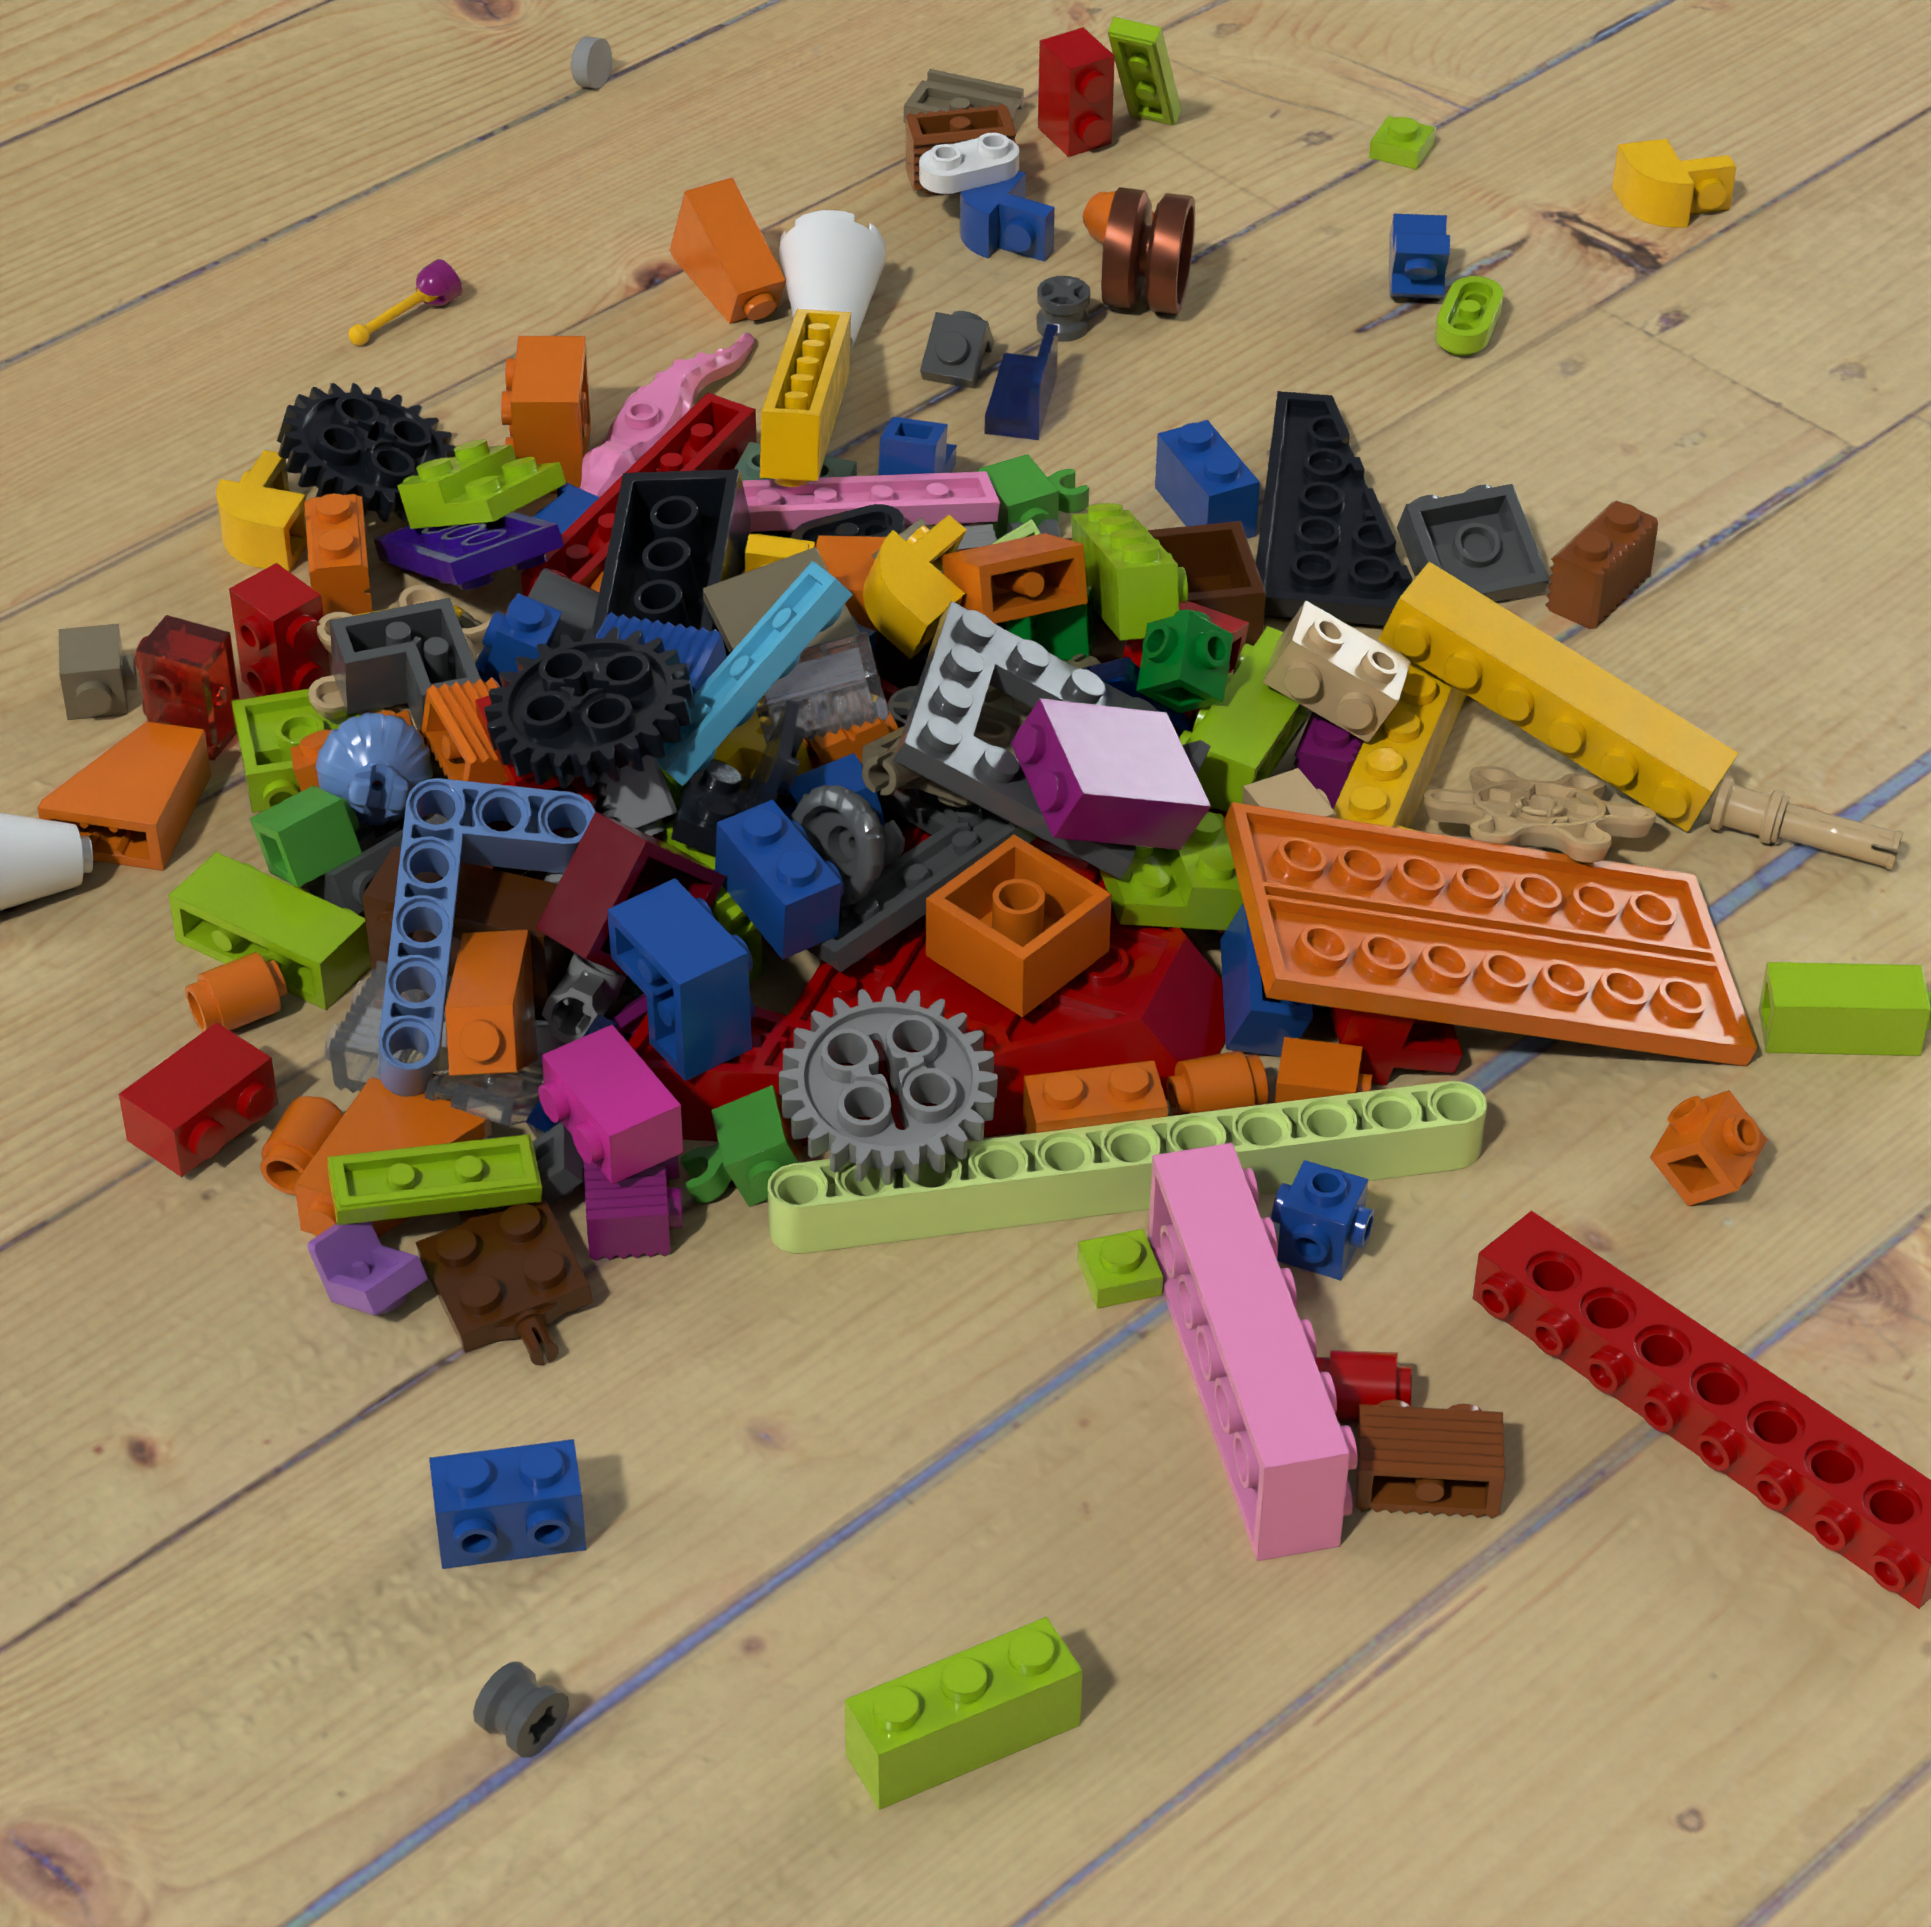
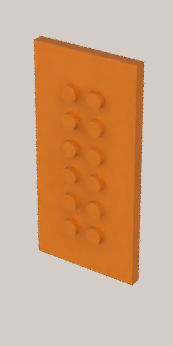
[1224,802,1757,1066]

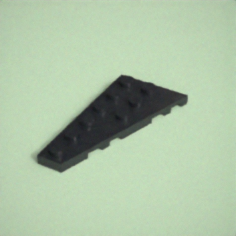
[1256,391,1412,626]

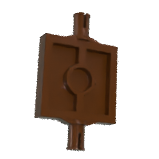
[415,1194,594,1365]

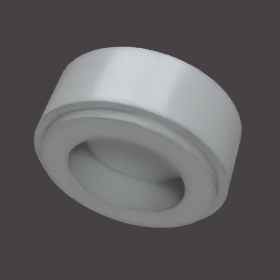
[571,36,612,89]

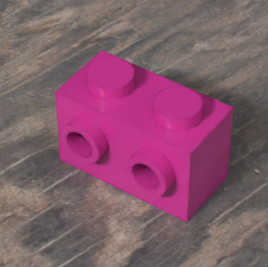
[538,1024,683,1185]

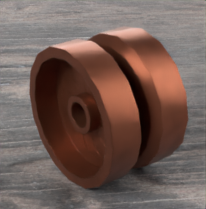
[1101,187,1196,314]

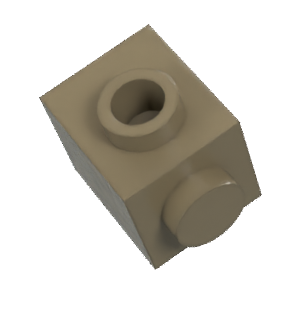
[59,624,138,720]

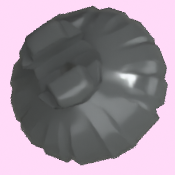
[790,785,905,907]

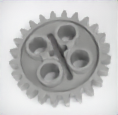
[779,987,998,1184]

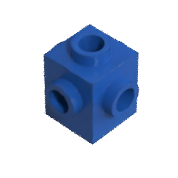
[1271,1160,1375,1281]

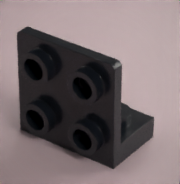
[671,699,805,856]

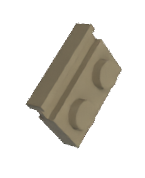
[904,69,1024,123]

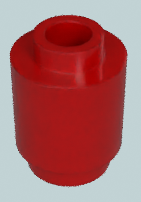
[1315,1350,1412,1422]

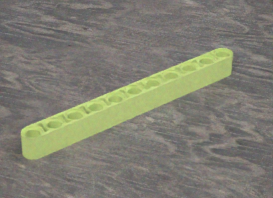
[767,1081,1487,1254]

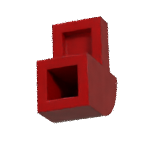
[1329,1007,1463,1086]

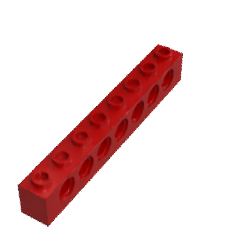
[1472,1210,1931,1609]

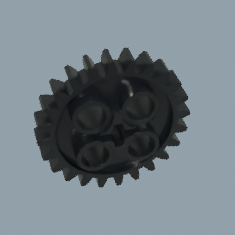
[277,383,455,522]
[484,627,695,789]

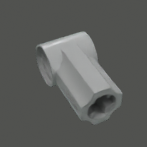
[542,952,627,1044]

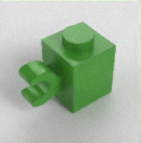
[977,454,1089,539]
[249,785,362,888]
[680,1085,806,1207]

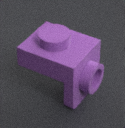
[307,1222,428,1316]

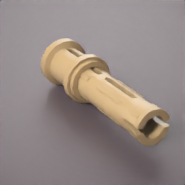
[1709,776,1903,870]

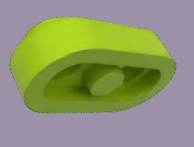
[1435,276,1504,357]

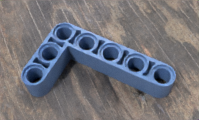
[378,778,595,1097]

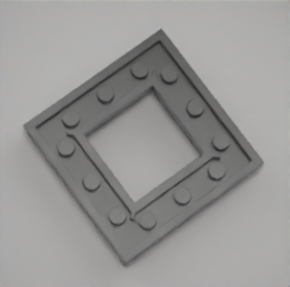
[893,601,1159,879]
[775,788,1038,972]

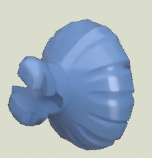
[315,713,433,826]

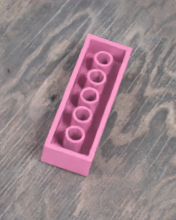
[1148,1143,1358,1561]

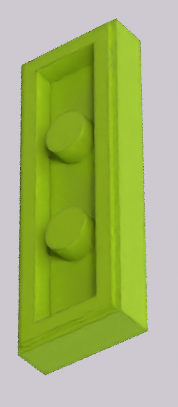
[1107,16,1181,125]
[327,1134,542,1225]

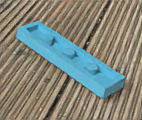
[657,561,853,786]

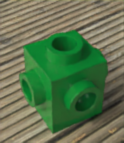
[1136,610,1234,713]

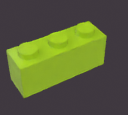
[168,851,371,1010]
[844,1617,1083,1810]

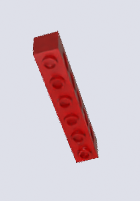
[521,393,757,597]

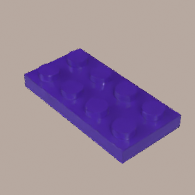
[373,512,564,590]

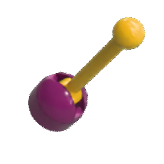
[348,259,462,346]

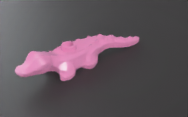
[580,333,755,497]

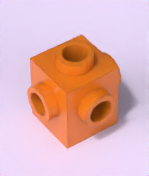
[1650,1090,1768,1206]

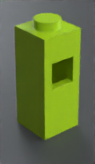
[1759,962,1931,1056]

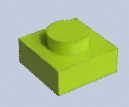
[1369,115,1436,170]
[1077,1228,1163,1309]

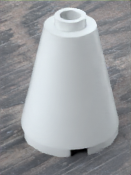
[779,210,885,352]
[0,813,93,910]

